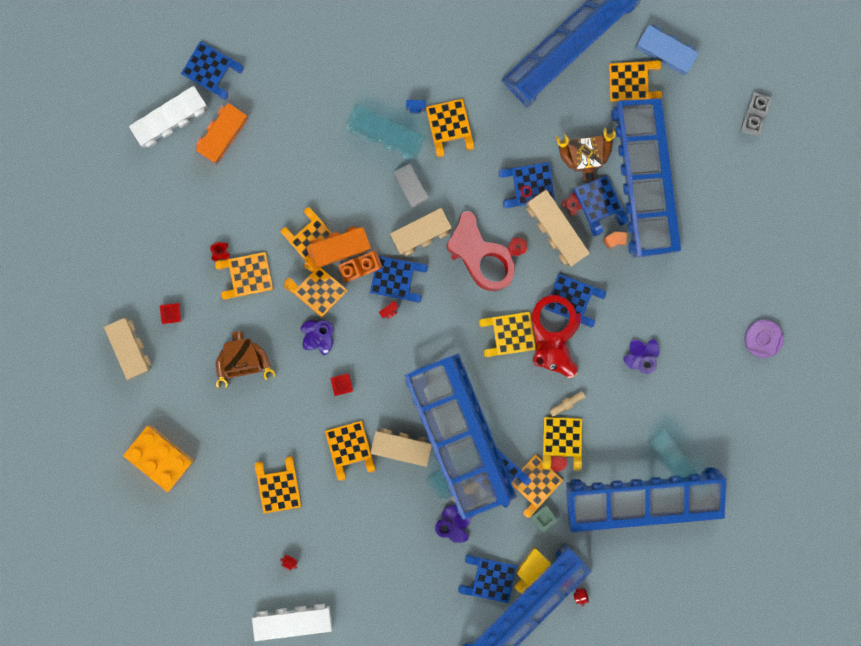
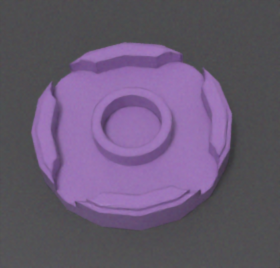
[745,320,784,358]

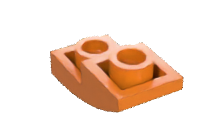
[338,250,382,283]

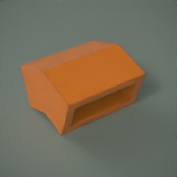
[603,231,627,249]

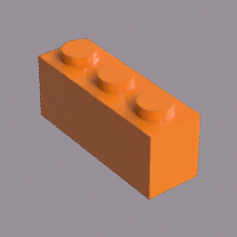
[196,103,249,165]
[307,226,371,269]

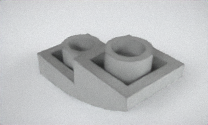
[741,92,772,137]
[394,163,430,208]

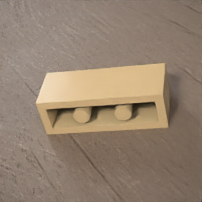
[390,208,452,256]
[104,318,152,380]
[371,428,432,467]

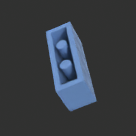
[636,25,699,76]

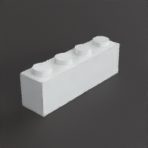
[252,603,333,641]

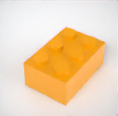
[123,425,195,492]

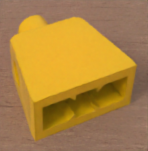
[514,547,551,594]

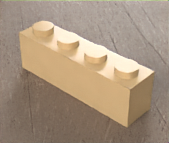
[526,190,590,267]

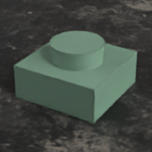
[531,505,558,532]

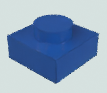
[406,100,426,114]

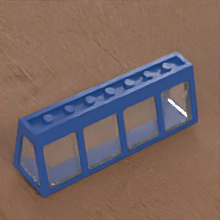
[501,0,641,108]
[611,98,681,258]
[404,353,517,520]
[566,467,726,532]
[463,544,592,646]

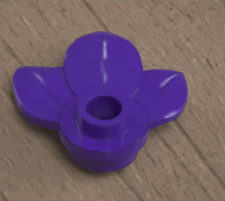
[300,320,334,355]
[623,339,660,374]
[435,505,472,543]

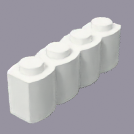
[129,86,208,148]

